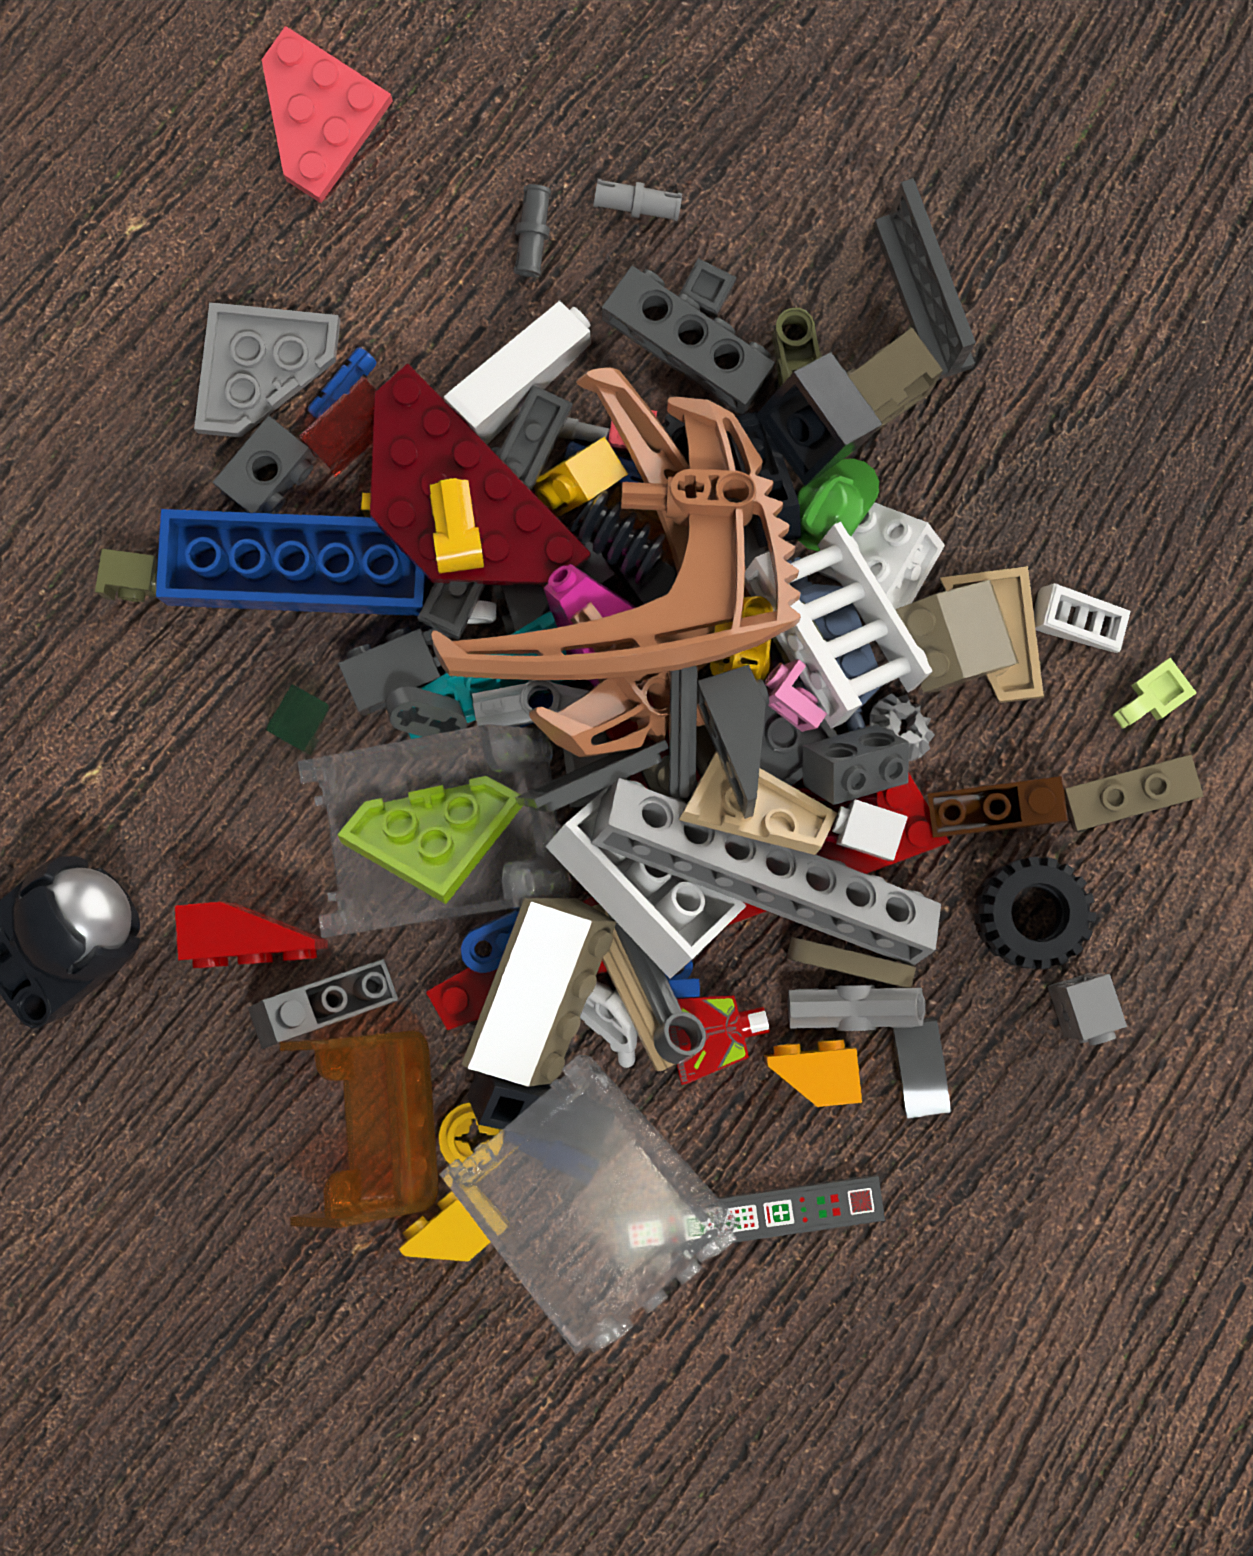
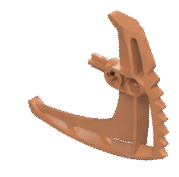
[529,368,773,757]
[431,397,801,680]

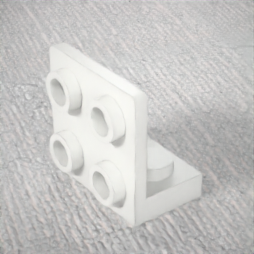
[818,502,945,611]

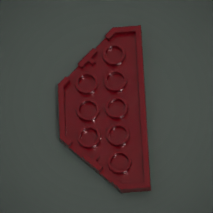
[370,363,591,586]

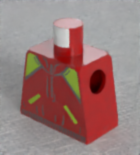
[669,995,770,1085]

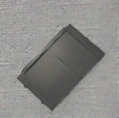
[515,740,669,812]

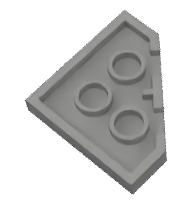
[194,302,341,438]

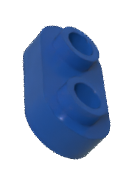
[461,909,520,973]

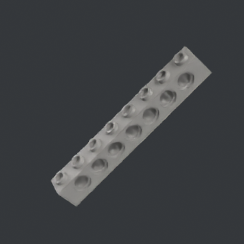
[591,778,941,966]

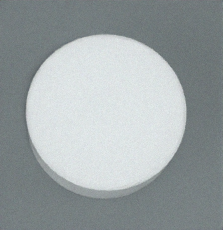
[467,600,496,624]

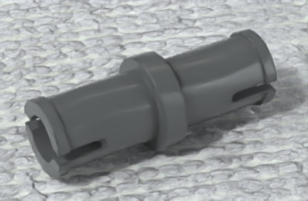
[513,184,551,278]

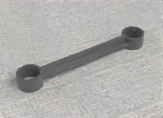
[608,914,706,1064]

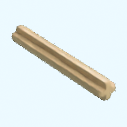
[592,904,675,1071]

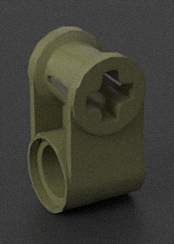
[772,308,822,388]

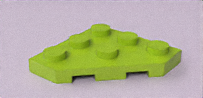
[337,776,522,904]

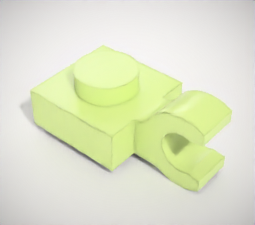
[1112,658,1196,729]

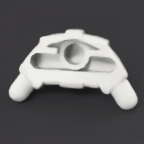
[580,981,638,1068]

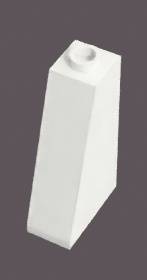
[444,301,591,445]

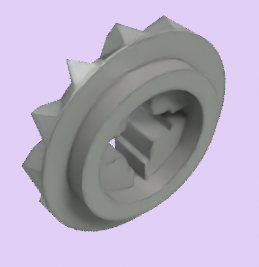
[870,693,935,761]

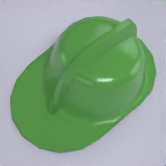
[797,459,879,552]

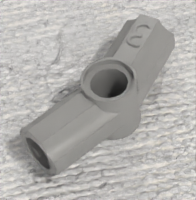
[472,680,603,734]
[787,985,925,1031]

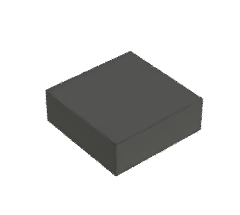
[680,258,736,318]

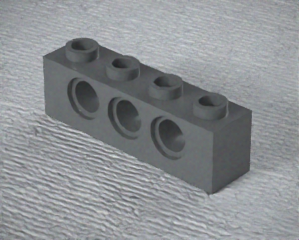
[602,265,775,415]

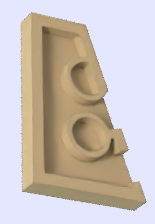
[940,566,1044,703]
[679,751,838,855]

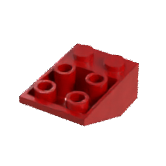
[175,902,329,969]

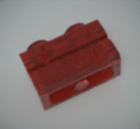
[299,376,377,478]

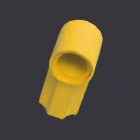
[430,478,484,574]

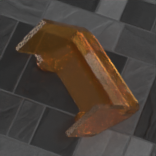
[279,1030,439,1228]

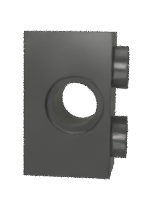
[212,415,315,514]

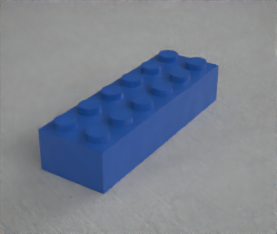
[156,509,429,616]

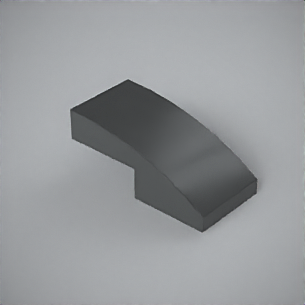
[892,1017,951,1119]

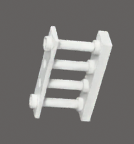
[744,522,933,728]

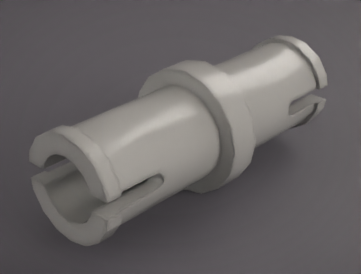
[593,178,682,221]

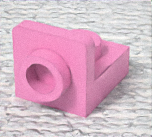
[764,659,827,732]

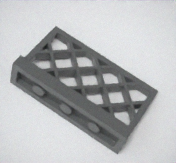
[873,178,976,381]

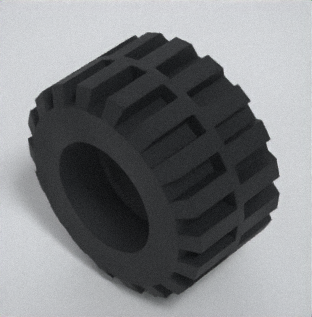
[974,857,1096,969]

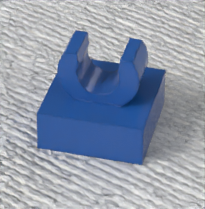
[664,960,700,998]

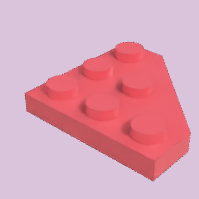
[261,26,393,203]

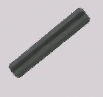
[669,666,697,799]

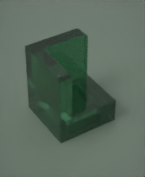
[265,684,330,756]

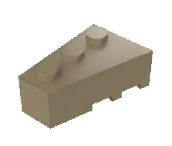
[847,328,943,433]

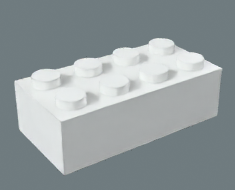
[545,778,746,978]

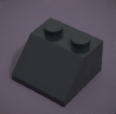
[755,352,882,486]

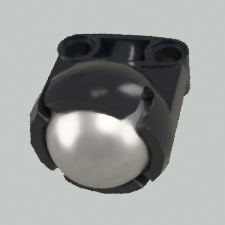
[0,856,140,1028]

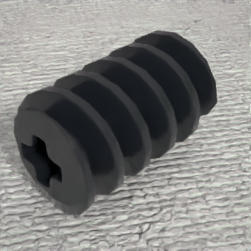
[570,491,668,586]

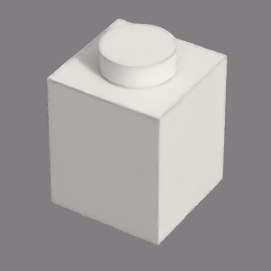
[832,800,908,861]

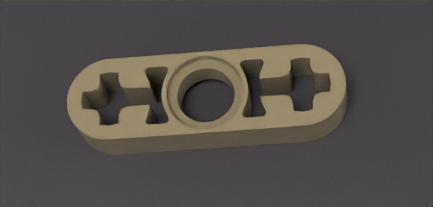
[786,937,916,988]

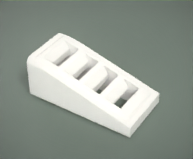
[1033,583,1131,653]

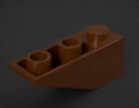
[927,776,1068,838]

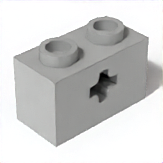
[1047,973,1127,1045]

